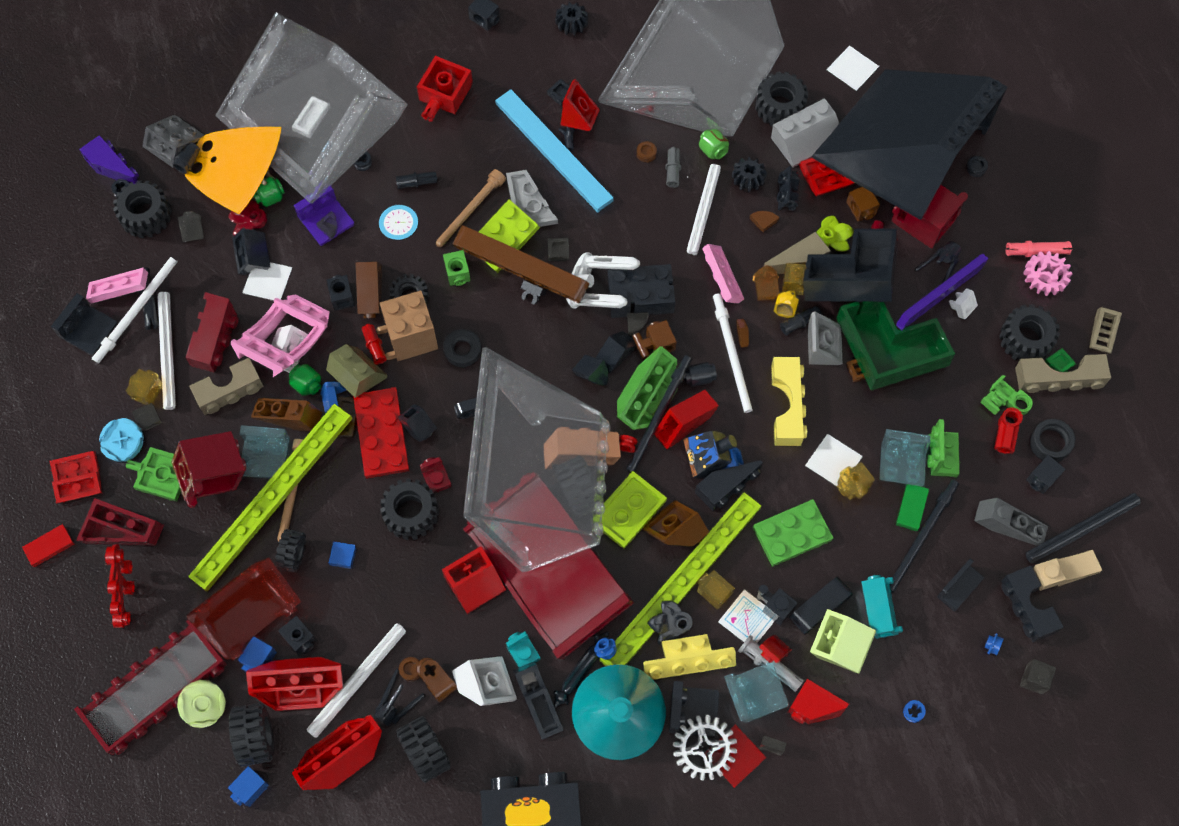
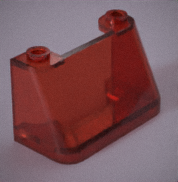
[186,558,301,660]

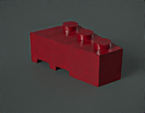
[186,292,239,373]

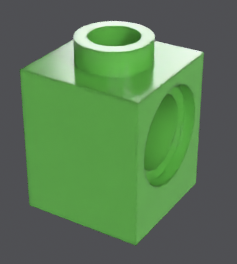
[443,250,470,286]

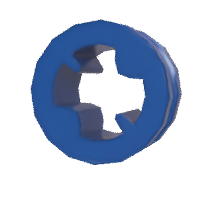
[903,700,926,723]

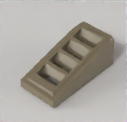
[1089,307,1122,354]

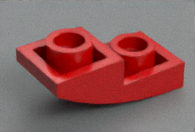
[759,634,792,663]

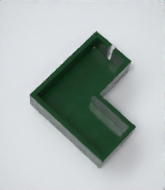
[836,301,955,391]

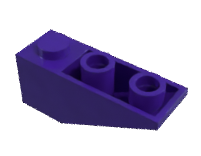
[79,135,139,184]

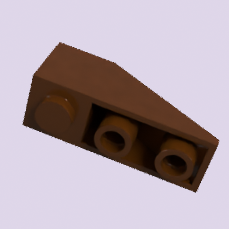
[251,398,323,432]

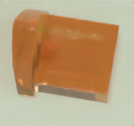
[753,265,779,301]

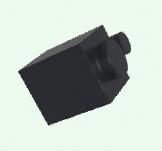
[756,585,797,626]

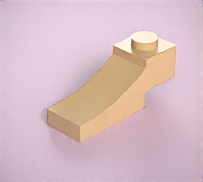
[1033,550,1102,591]

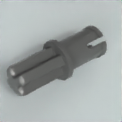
[665,147,681,188]

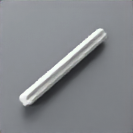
[158,292,176,410]
[307,624,406,738]

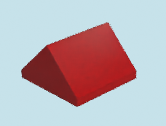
[561,79,600,131]

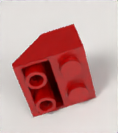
[442,546,506,614]

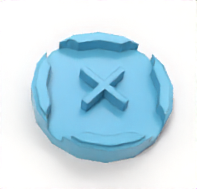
[99,418,144,462]

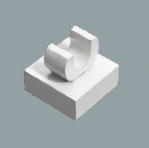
[949,288,978,319]

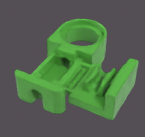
[981,375,1033,415]

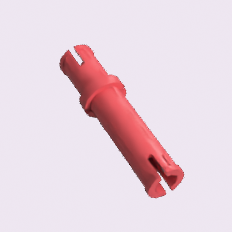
[1006,241,1072,257]

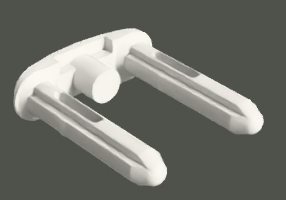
[566,252,640,309]

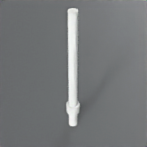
[92,257,177,363]
[713,294,753,413]

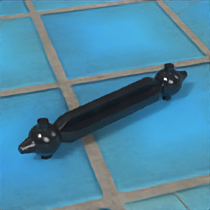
[553,631,609,708]

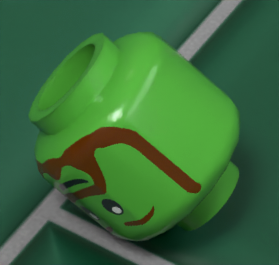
[699,129,729,159]

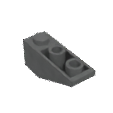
[974,498,1048,546]

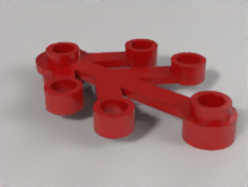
[105,544,135,628]

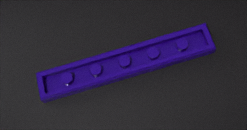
[896,254,989,331]

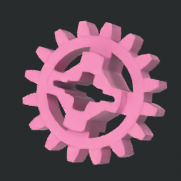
[1024,251,1072,296]

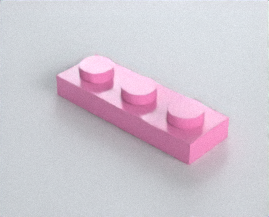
[702,244,744,304]
[86,268,148,304]

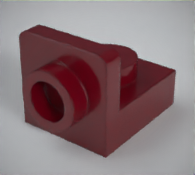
[420,457,452,494]

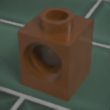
[847,187,880,222]

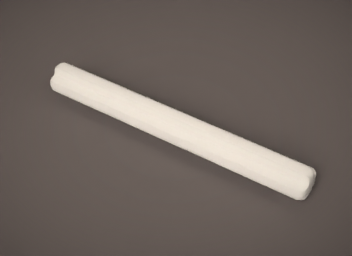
[687,164,721,255]

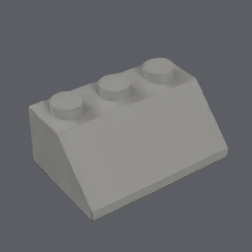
[771,98,839,168]

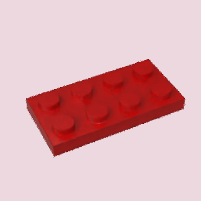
[353,387,409,479]

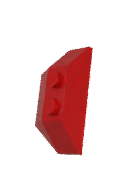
[246,657,343,711]
[292,715,382,790]

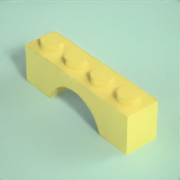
[771,357,807,446]

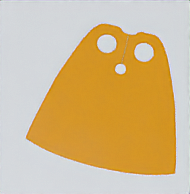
[185,127,282,214]

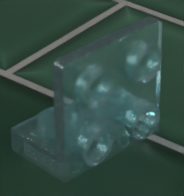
[240,425,290,479]
[879,429,931,486]
[724,663,789,723]

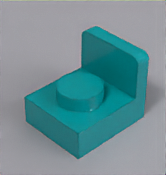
[506,631,540,667]

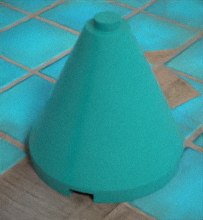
[572,664,666,760]

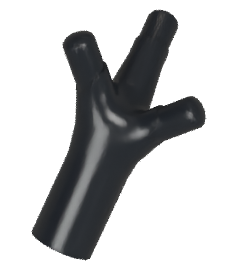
[558,127,576,151]

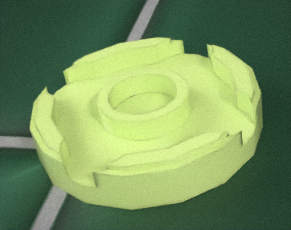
[177,680,226,728]

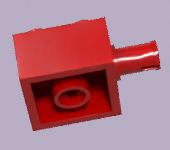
[417,56,473,122]

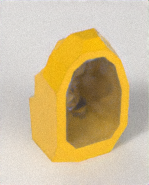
[774,291,799,318]

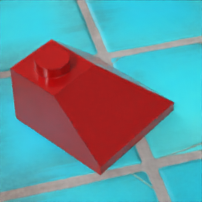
[788,679,849,724]

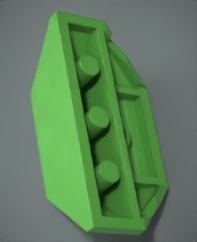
[617,346,678,430]

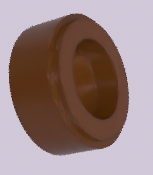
[637,141,657,163]
[399,657,420,682]

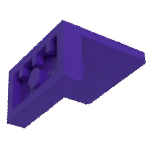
[294,183,354,246]

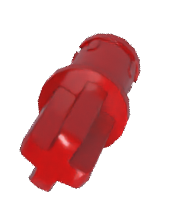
[362,324,387,365]

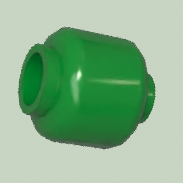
[254,176,285,207]
[289,364,321,396]

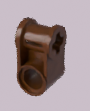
[416,658,457,703]

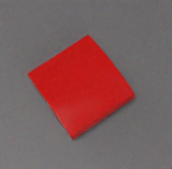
[799,158,855,196]
[50,451,102,504]

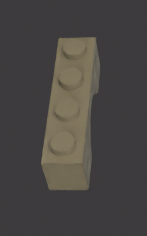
[1015,354,1111,393]

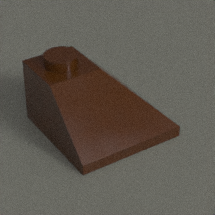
[642,500,709,546]

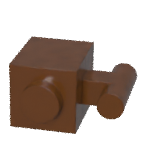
[633,320,677,359]

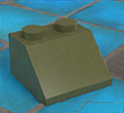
[326,344,388,398]

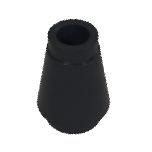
[172,143,200,174]

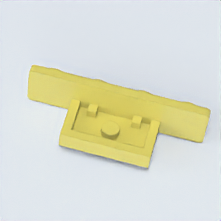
[643,634,736,680]

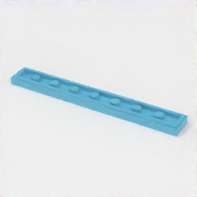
[495,90,613,213]

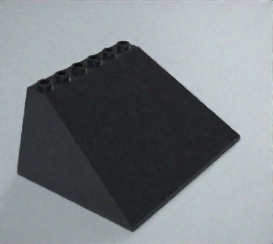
[812,69,1008,220]

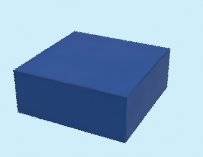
[328,541,357,569]

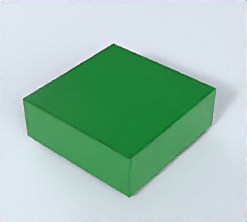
[1045,348,1076,372]

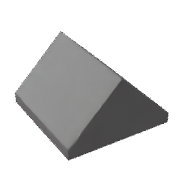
[808,312,843,365]

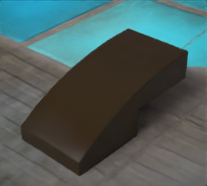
[337,396,357,437]

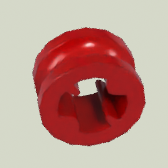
[619,435,638,453]

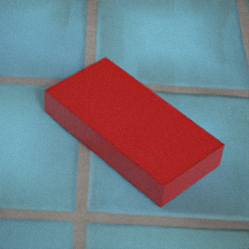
[22,524,74,567]

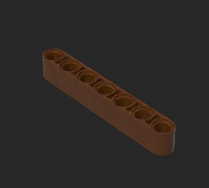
[452,226,590,303]

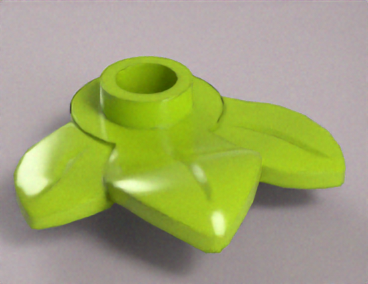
[816,216,854,252]

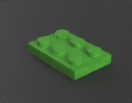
[753,499,833,567]

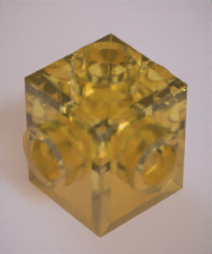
[837,462,875,500]

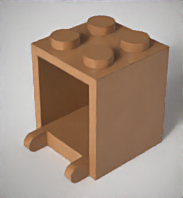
[376,291,438,362]

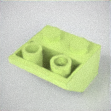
[810,609,876,674]

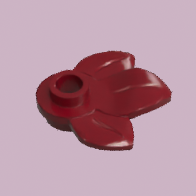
[228,200,267,236]

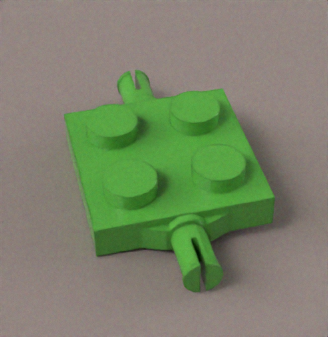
[126,447,181,502]

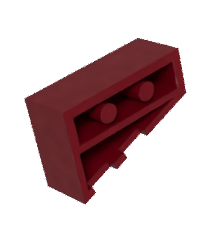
[77,498,164,546]

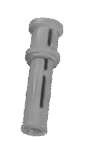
[738,635,804,692]

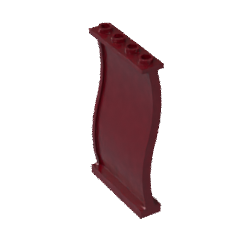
[463,472,634,660]

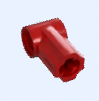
[994,407,1023,454]

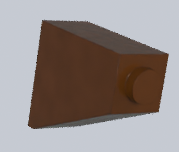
[356,262,382,318]

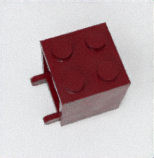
[891,185,968,249]
[171,431,246,508]

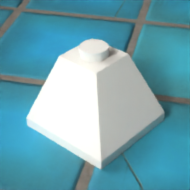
[452,656,517,706]

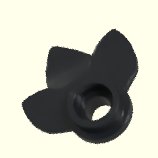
[647,601,693,645]

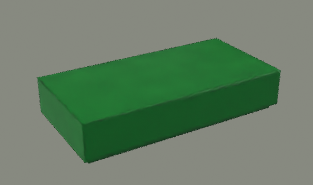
[896,483,929,531]

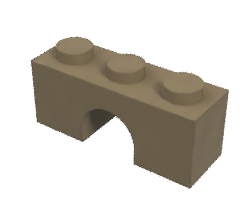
[189,358,264,415]

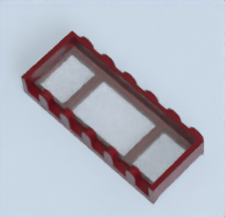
[74,619,227,756]

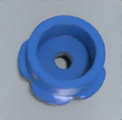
[984,633,1004,656]
[594,637,617,660]

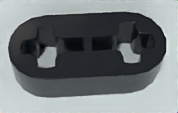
[454,395,497,419]

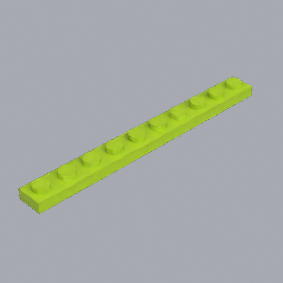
[188,404,353,592]
[600,492,761,666]

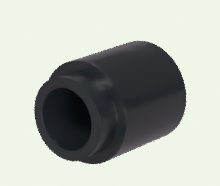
[685,362,717,387]

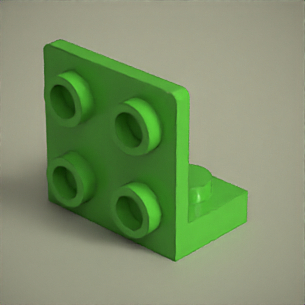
[927,419,959,477]

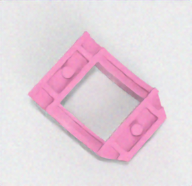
[231,295,329,377]

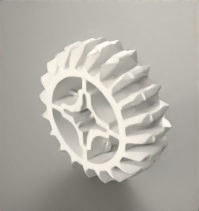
[673,715,737,780]

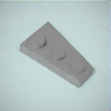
[506,170,558,227]

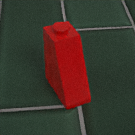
[654,390,719,449]

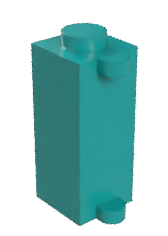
[861,575,903,639]

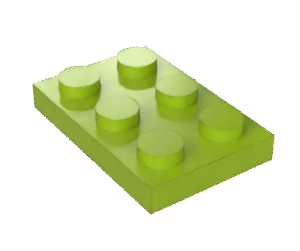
[479,199,540,273]
[590,471,667,549]

